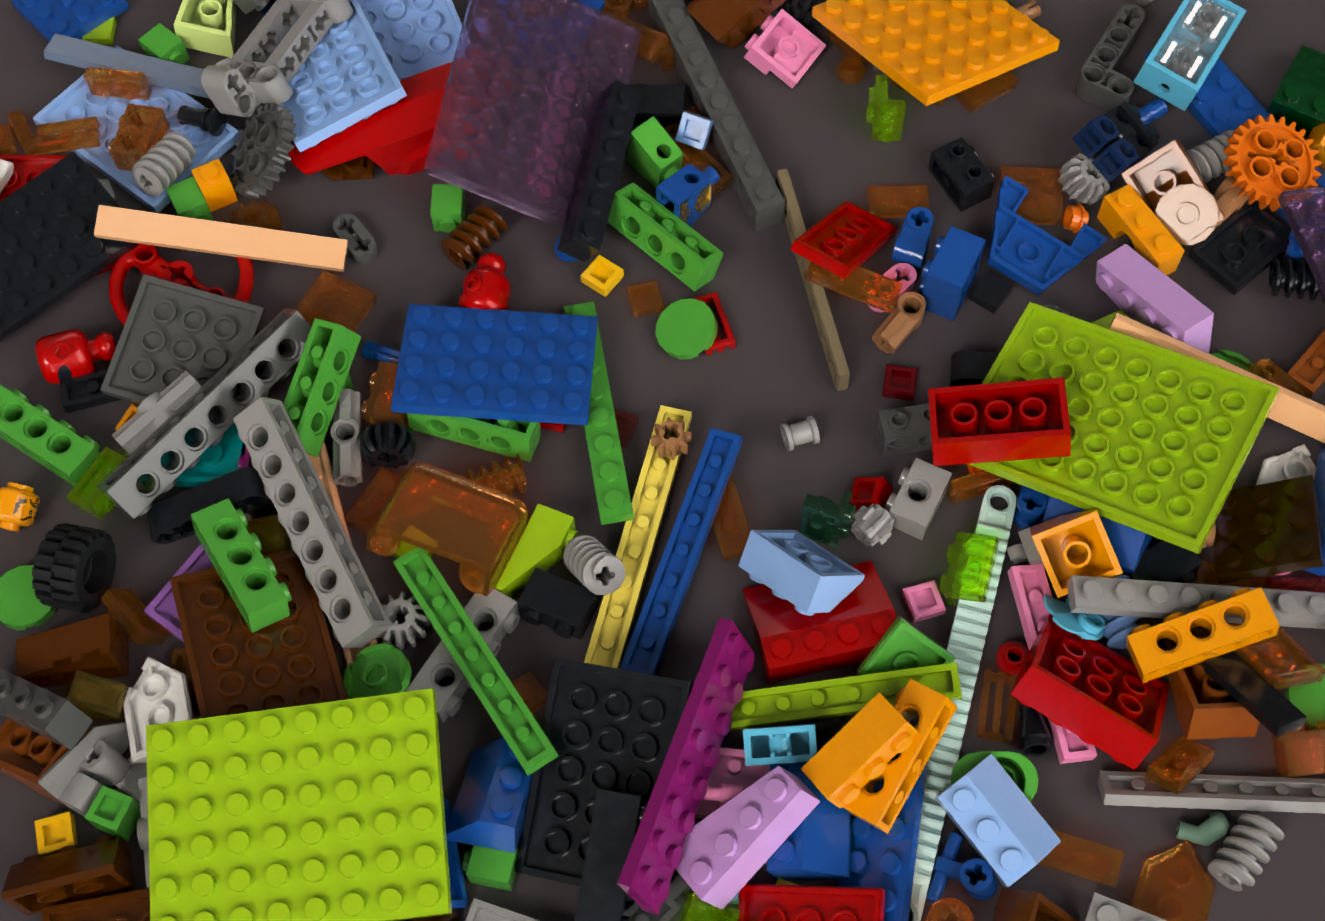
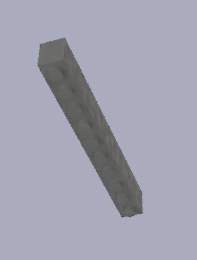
[647,0,785,232]

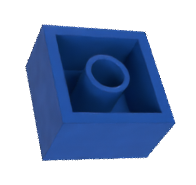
[918,226,986,321]

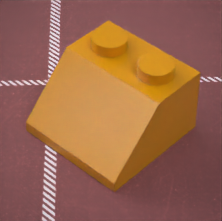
[1030,509,1123,598]

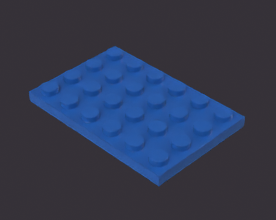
[391,304,598,426]

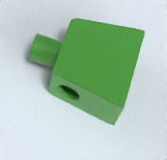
[626,116,683,188]

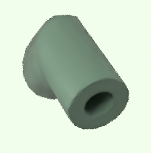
[1175,811,1229,846]

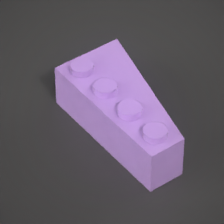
[1096,244,1214,353]
[676,766,821,910]

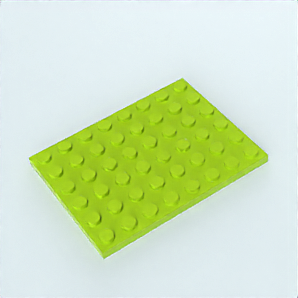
[969,302,1279,554]
[146,688,452,921]

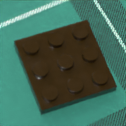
[1213,475,1324,584]

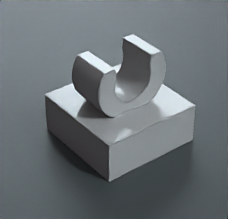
[1006,527,1044,566]

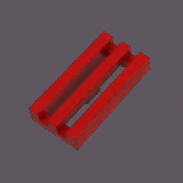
[694,291,736,356]

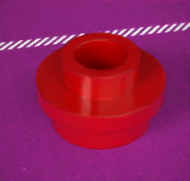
[996,642,1029,676]

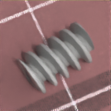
[1186,130,1234,183]
[132,132,196,197]
[563,534,626,595]
[1208,811,1285,892]

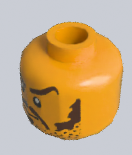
[0,482,40,532]

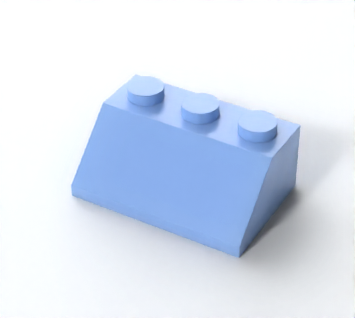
[738,530,865,616]
[935,754,1061,887]

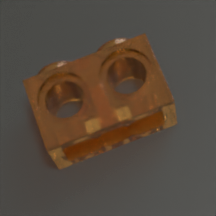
[109,103,170,171]

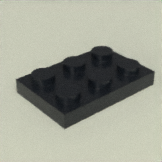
[1188,201,1290,295]

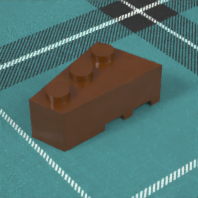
[15,613,129,688]

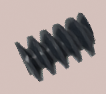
[1269,256,1325,302]

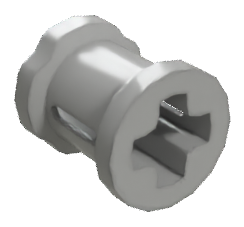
[780,415,820,452]

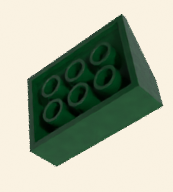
[1267,45,1325,136]

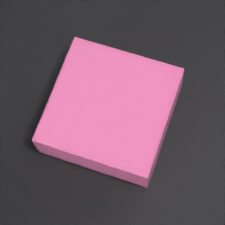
[902,580,946,623]

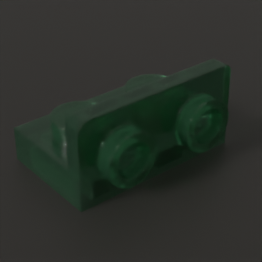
[799,490,856,548]

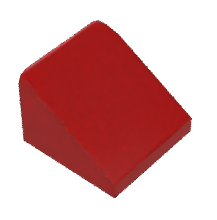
[847,477,893,510]

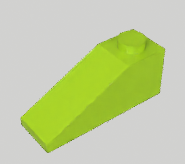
[495,503,578,598]

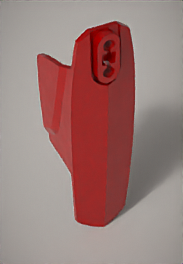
[288,52,513,175]

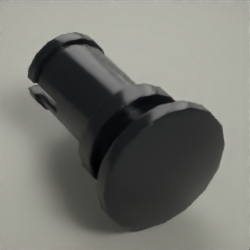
[177,105,227,137]

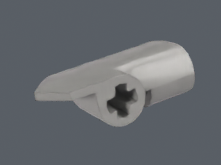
[38,722,130,817]

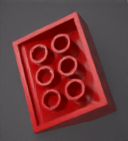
[742,560,897,684]
[1010,613,1170,770]

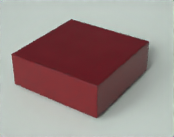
[882,364,918,401]

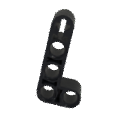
[147,467,278,544]

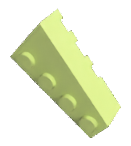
[173,0,236,57]

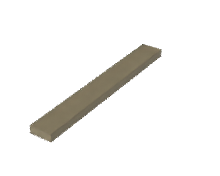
[775,168,850,391]

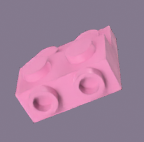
[744,9,826,89]

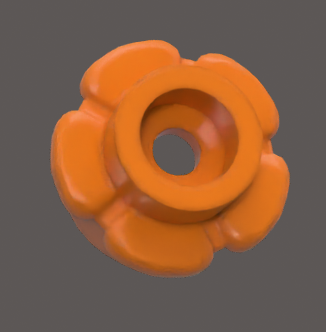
[1063,203,1089,233]

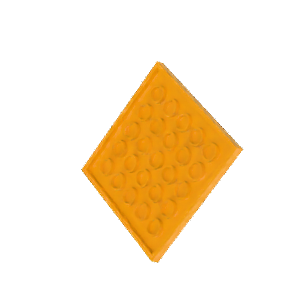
[812,0,1060,106]

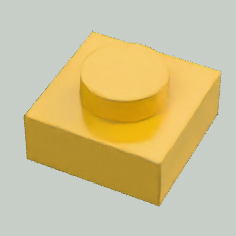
[580,255,624,297]
[34,811,78,856]

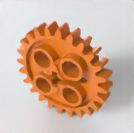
[1222,114,1322,212]

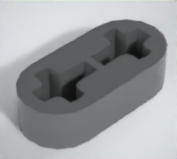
[332,213,378,264]

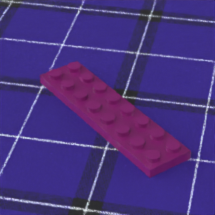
[617,618,755,915]

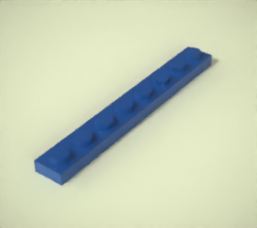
[620,428,743,675]

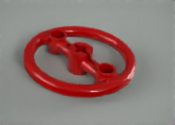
[109,244,254,325]

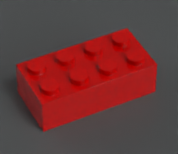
[928,377,1071,466]

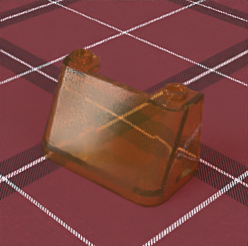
[366,462,528,597]

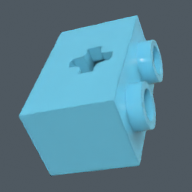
[743,724,817,766]

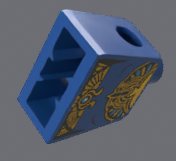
[656,164,720,226]

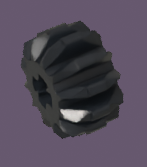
[360,419,416,469]

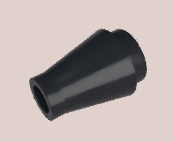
[1017,704,1053,756]

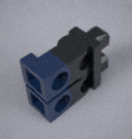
[1072,101,1160,183]

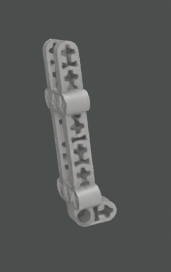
[201,0,353,118]

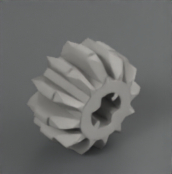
[1058,153,1110,206]
[377,591,431,651]

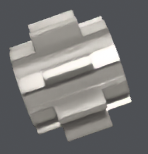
[850,503,895,547]

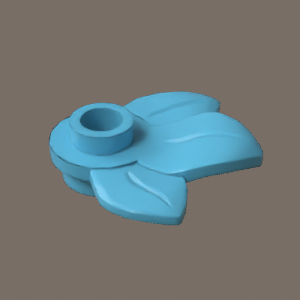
[1043,594,1106,641]

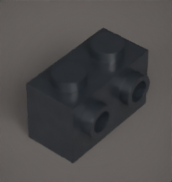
[928,137,995,212]

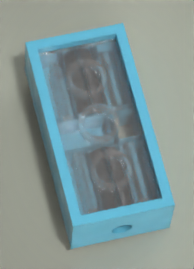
[1133,0,1247,111]

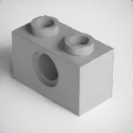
[885,458,952,541]

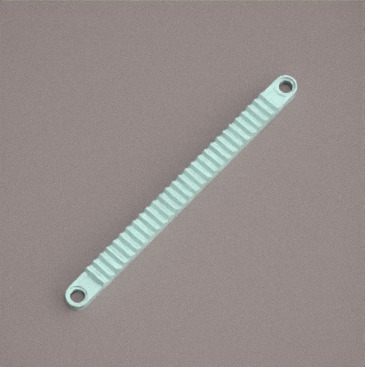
[910,485,1016,921]

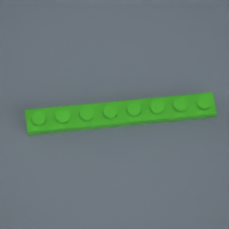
[563,301,634,525]
[393,544,558,776]

